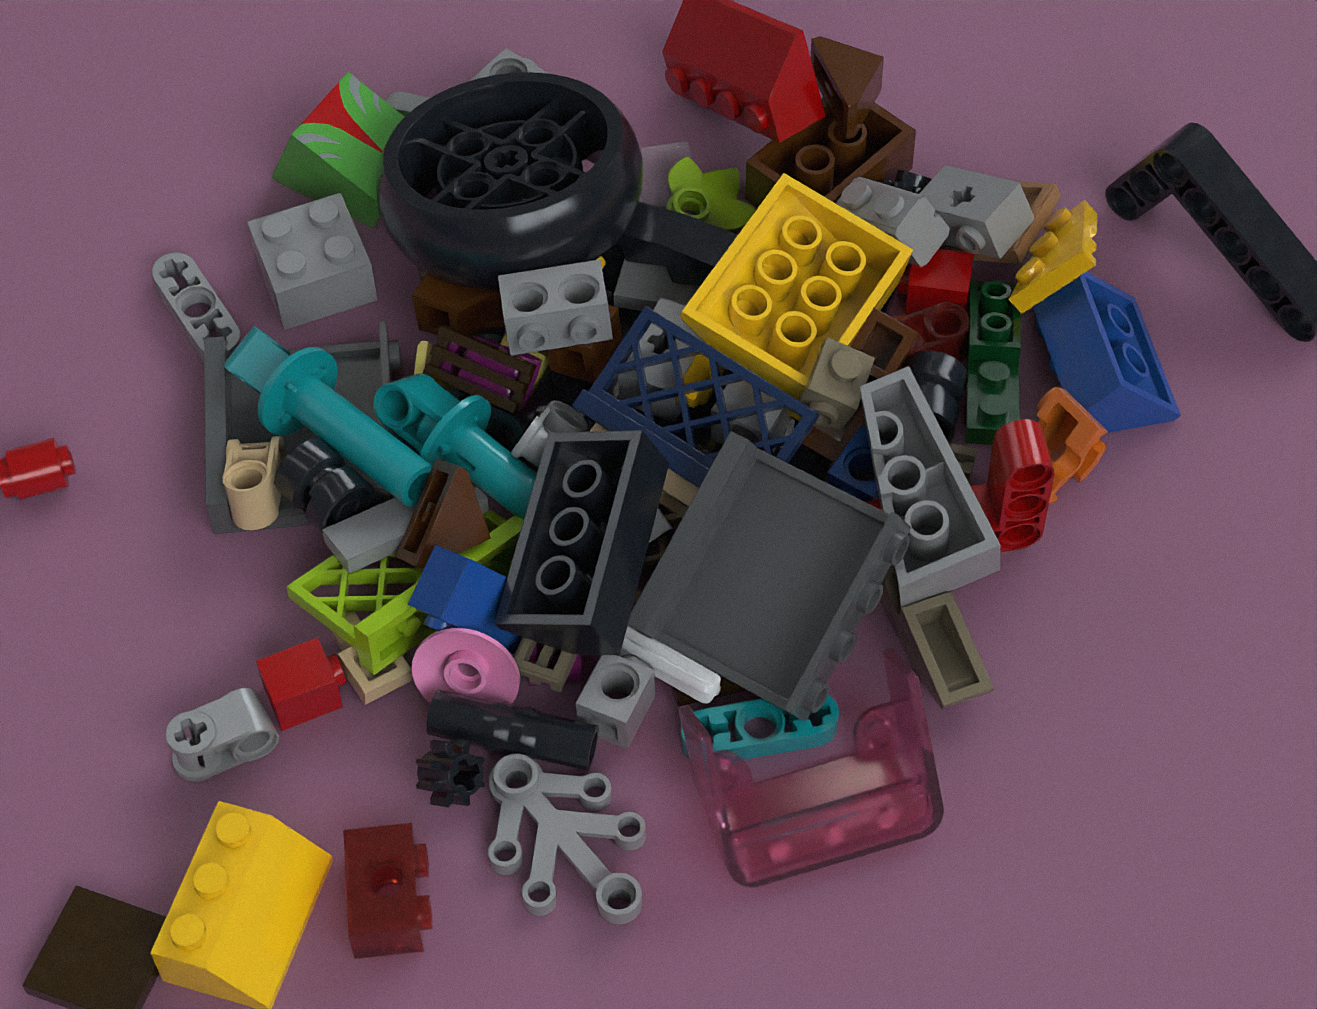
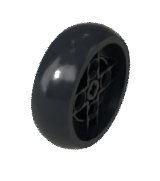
[376,72,643,290]

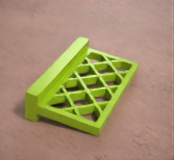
[286,509,524,675]

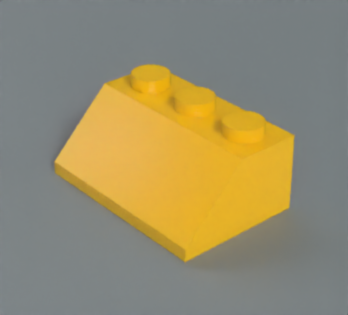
[150,801,333,1009]

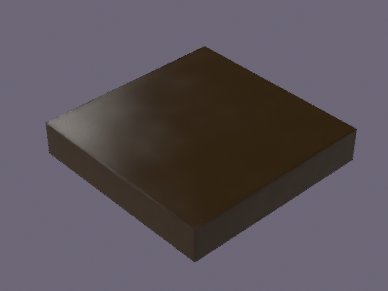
[22,885,166,1009]

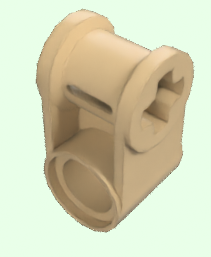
[222,436,287,530]

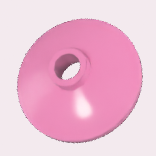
[412,628,520,704]

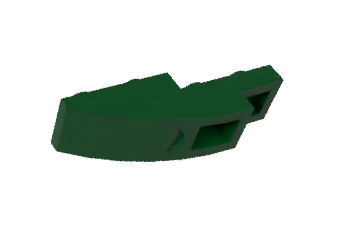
[964,281,1021,445]

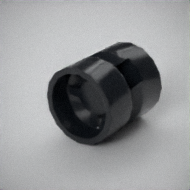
[902,350,968,442]
[274,438,374,534]

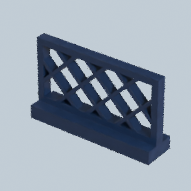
[572,306,820,488]

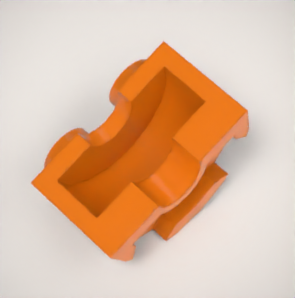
[1036,387,1108,504]

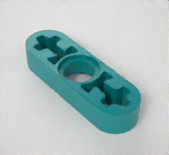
[681,694,839,766]

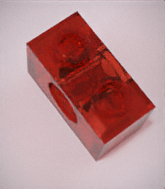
[343,823,433,959]

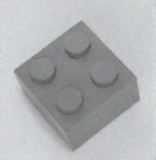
[247,193,378,330]

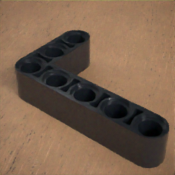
[1105,122,1317,342]

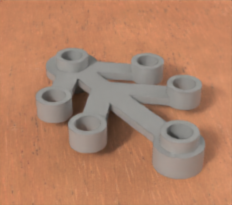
[488,754,647,924]

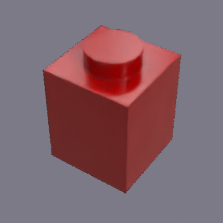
[898,249,974,323]
[256,637,347,731]

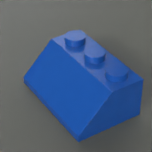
[1033,272,1181,433]

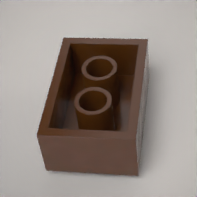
[745,98,916,208]

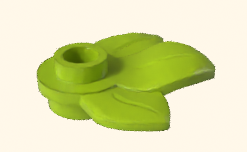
[666,157,756,232]

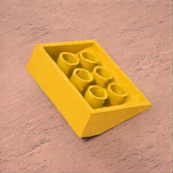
[680,173,914,421]

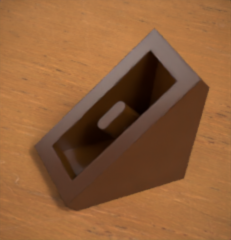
[810,36,884,140]
[395,458,491,569]

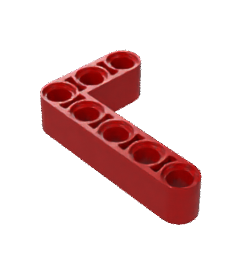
[865,419,1055,552]

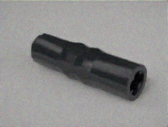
[426,689,599,771]

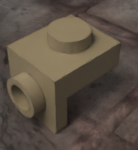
[798,337,875,430]

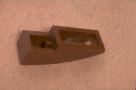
[802,307,918,463]

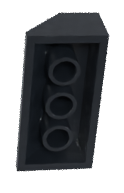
[494,430,670,655]

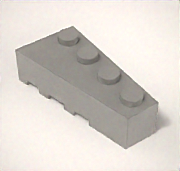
[860,366,1001,609]

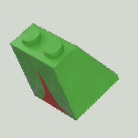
[272,72,404,228]

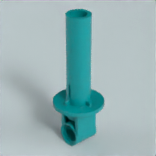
[222,325,433,507]
[374,373,537,520]

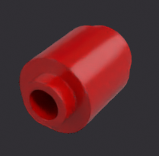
[0,437,76,500]

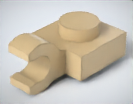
[332,612,412,705]

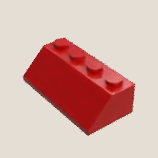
[662,0,826,143]

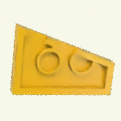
[1008,200,1098,314]

